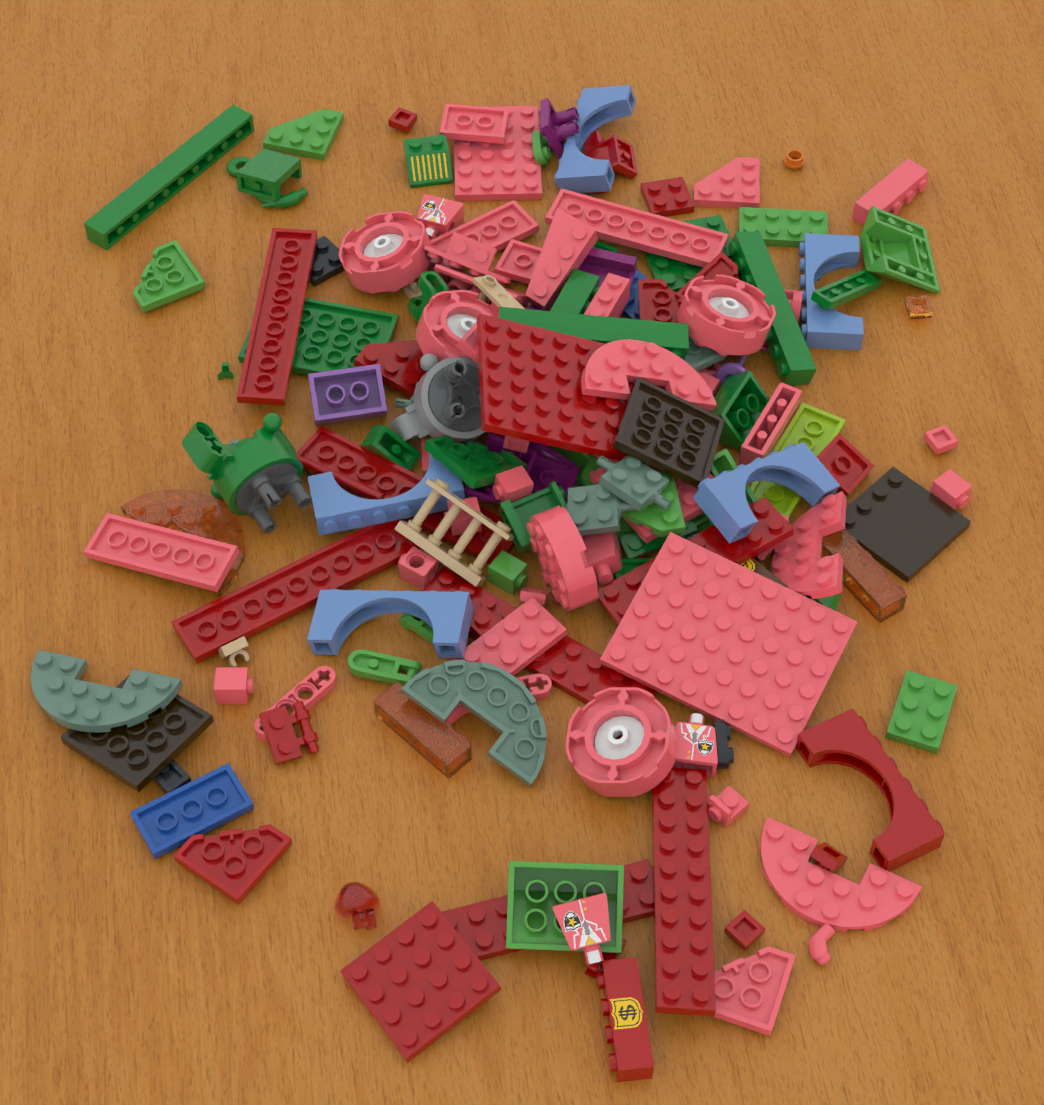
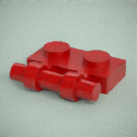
[259,701,320,766]

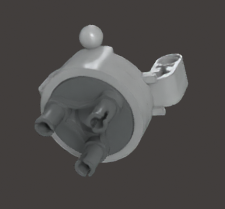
[389,353,486,445]

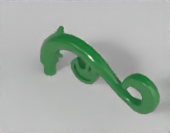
[227,157,308,208]

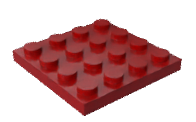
[340,901,502,1062]

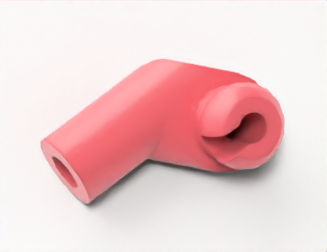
[808,923,835,965]

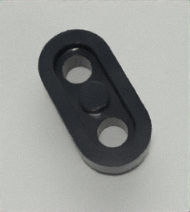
[712,720,734,770]

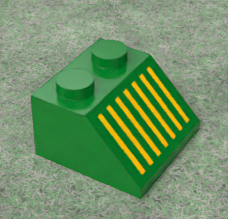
[403,135,453,188]

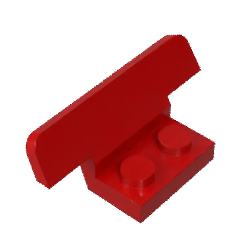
[584,130,638,195]

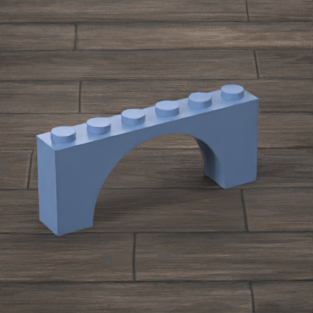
[554,85,636,193]
[799,233,864,350]
[693,442,840,544]
[307,453,465,536]
[307,589,474,658]

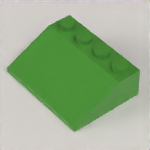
[506,861,624,953]

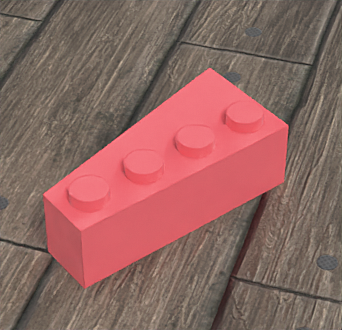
[525,207,598,311]

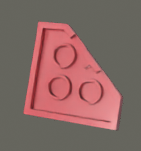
[693,157,760,208]
[712,946,796,1036]

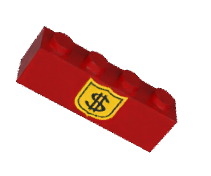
[597,957,654,1082]

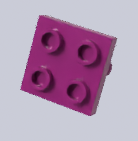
[538,98,580,159]

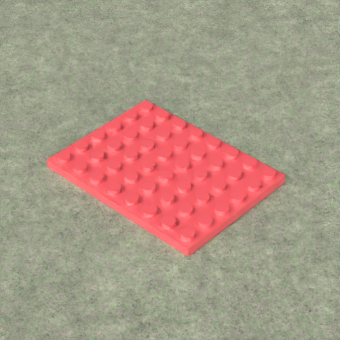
[600,532,858,757]

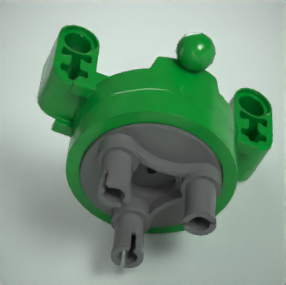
[182,412,312,534]

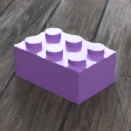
[308,364,387,426]

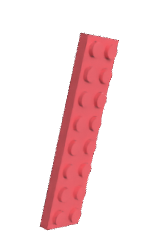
[545,188,729,268]

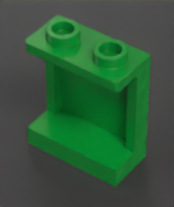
[236,148,302,202]
[498,481,567,554]

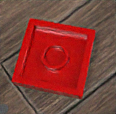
[640,177,695,217]
[817,433,874,497]

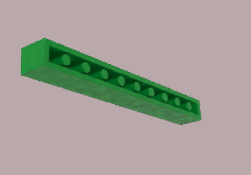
[84,104,254,251]

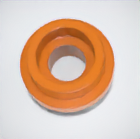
[783,149,805,169]

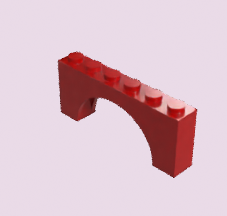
[795,708,945,872]

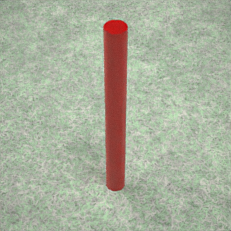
[298,456,385,500]

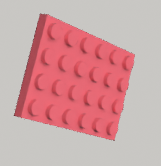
[454,105,542,201]

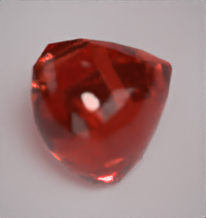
[334,882,381,930]

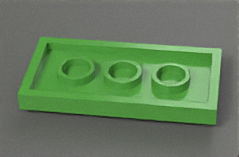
[738,207,828,247]

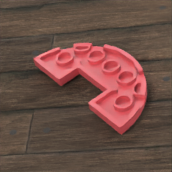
[581,339,717,411]
[772,491,847,599]
[760,817,922,932]

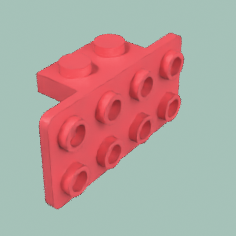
[423,232,513,286]

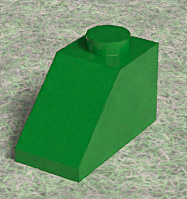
[361,425,421,471]

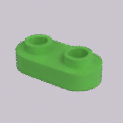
[532,130,552,167]

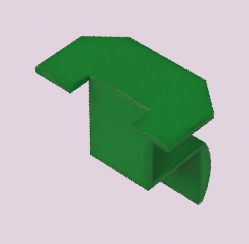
[218,362,234,380]

